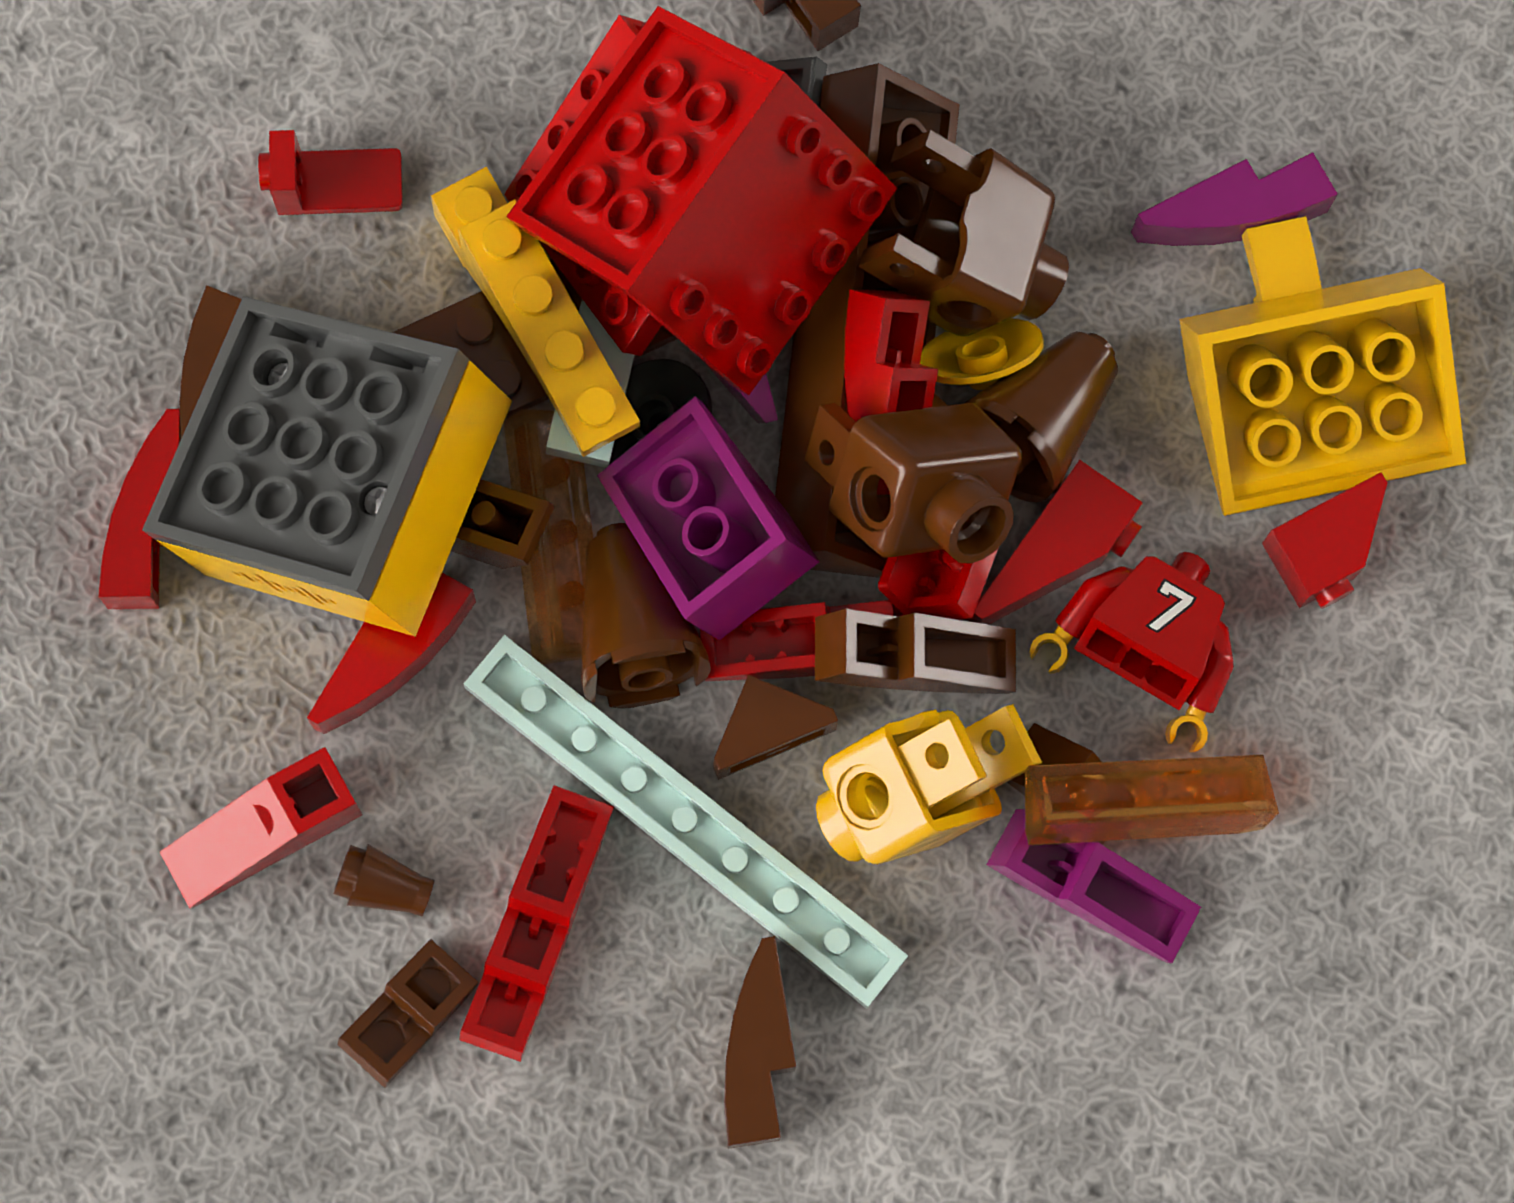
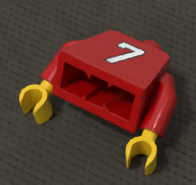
[1030,552,1234,752]

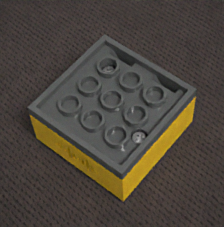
[142,296,512,637]

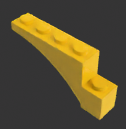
[431,166,640,457]

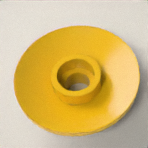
[920,318,1044,390]

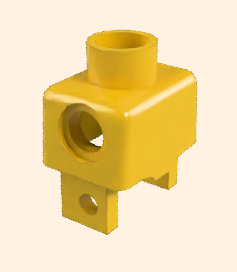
[816,704,1042,865]

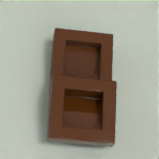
[337,939,479,1088]

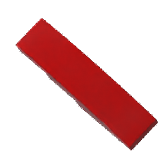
[700,600,962,681]
[459,785,614,1062]

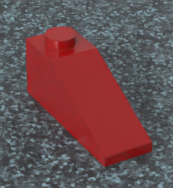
[968,459,1143,625]

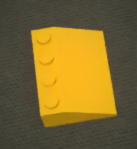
[1179,268,1466,516]

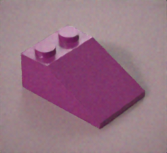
[597,396,820,640]

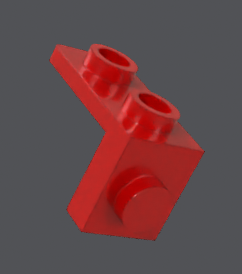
[258,130,403,215]

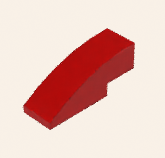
[844,289,938,495]
[98,409,181,609]
[307,572,476,734]

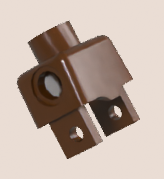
[858,130,1069,336]
[804,393,1022,564]

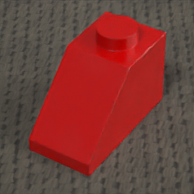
[1262,472,1388,609]

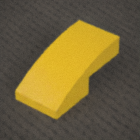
[1241,216,1322,303]

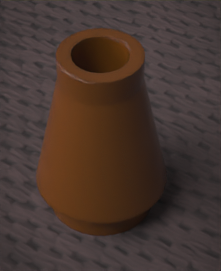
[333,844,435,917]

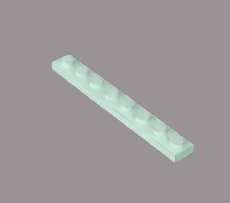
[464,635,908,1009]

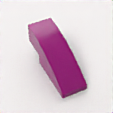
[1131,152,1338,246]
[986,809,1201,964]

